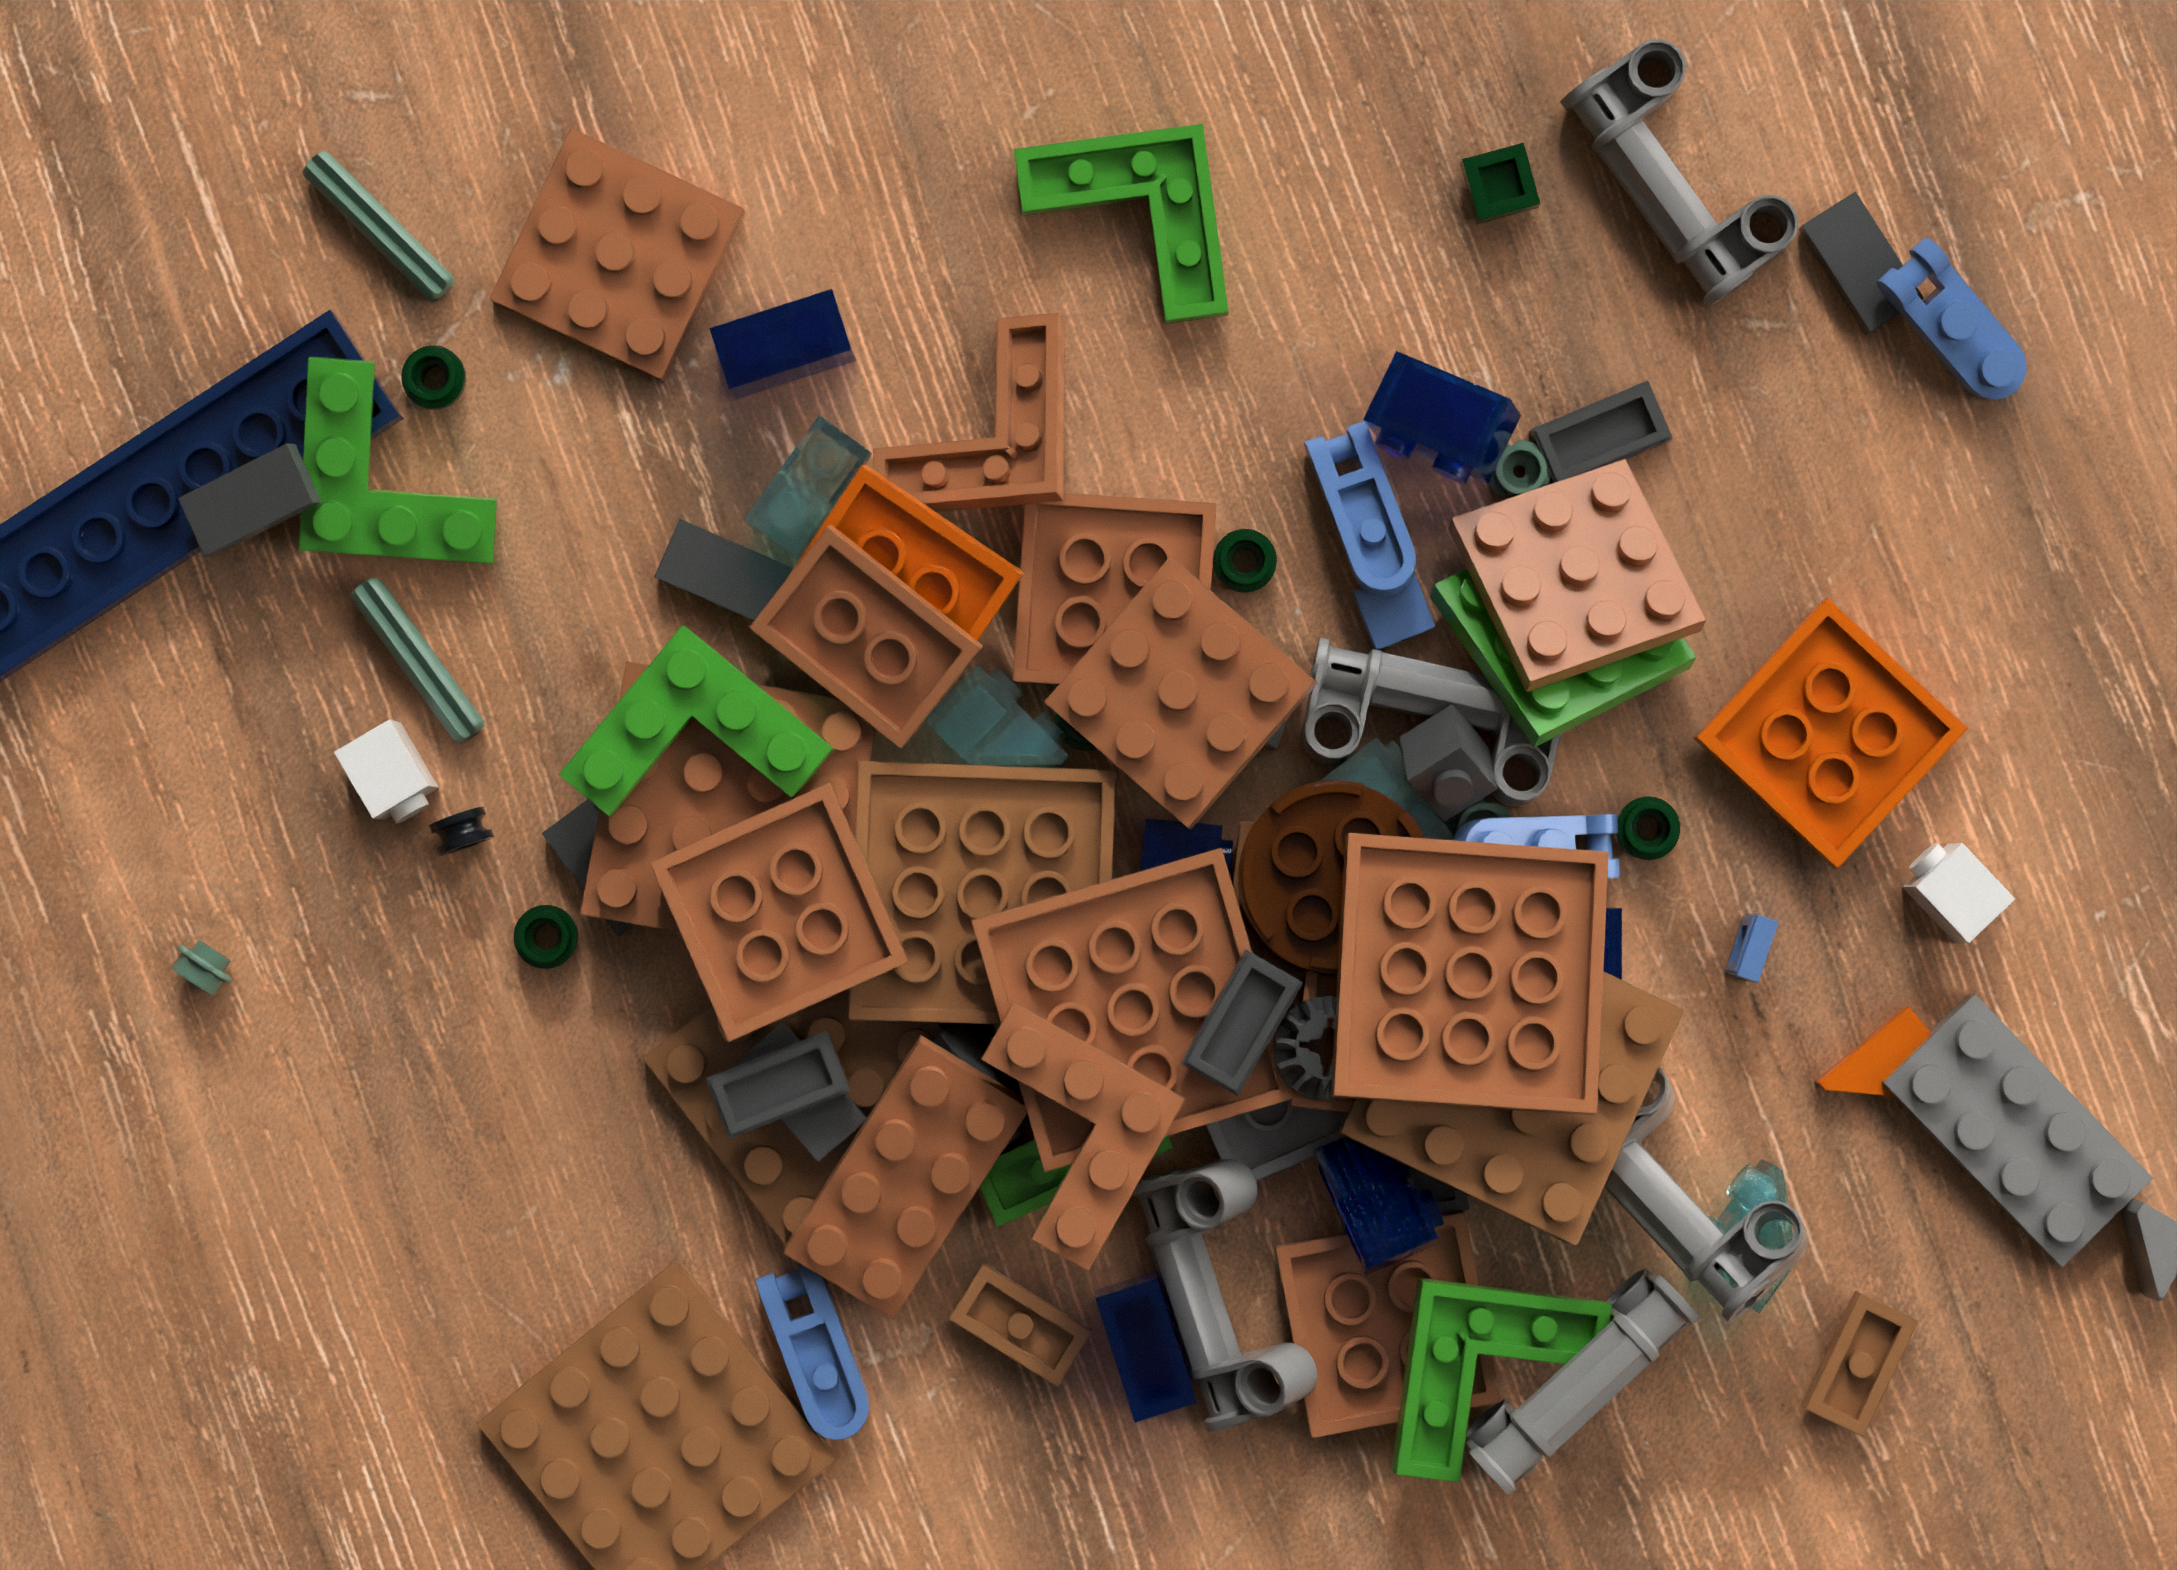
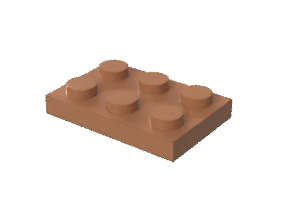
[749,525,983,749]

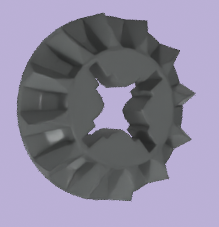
[1274,996,1342,1101]

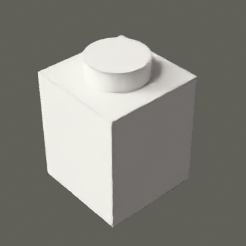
[334,719,439,824]
[1902,843,2015,943]

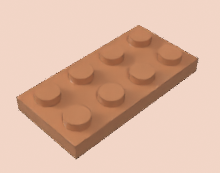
[783,1035,1027,1319]

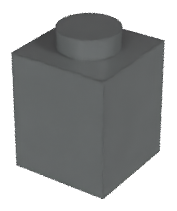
[1400,704,1497,822]

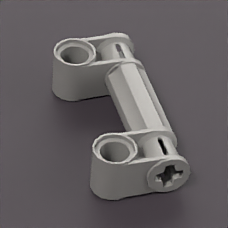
[1560,39,1798,308]
[1301,637,1562,807]
[1604,1067,1808,1323]
[1131,1159,1318,1432]
[1465,1268,1700,1496]

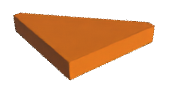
[1815,1006,1932,1096]

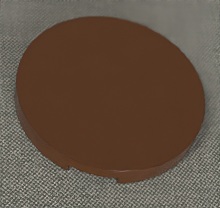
[1238,780,1425,975]

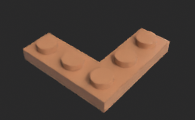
[873,312,1065,512]
[981,1001,1185,1271]

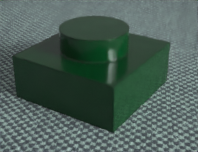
[1460,143,1541,225]

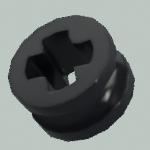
[429,807,494,856]

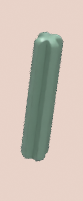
[302,151,455,302]
[350,577,485,743]

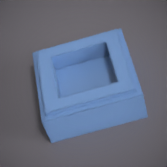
[1352,573,1436,650]
[1725,914,1779,983]

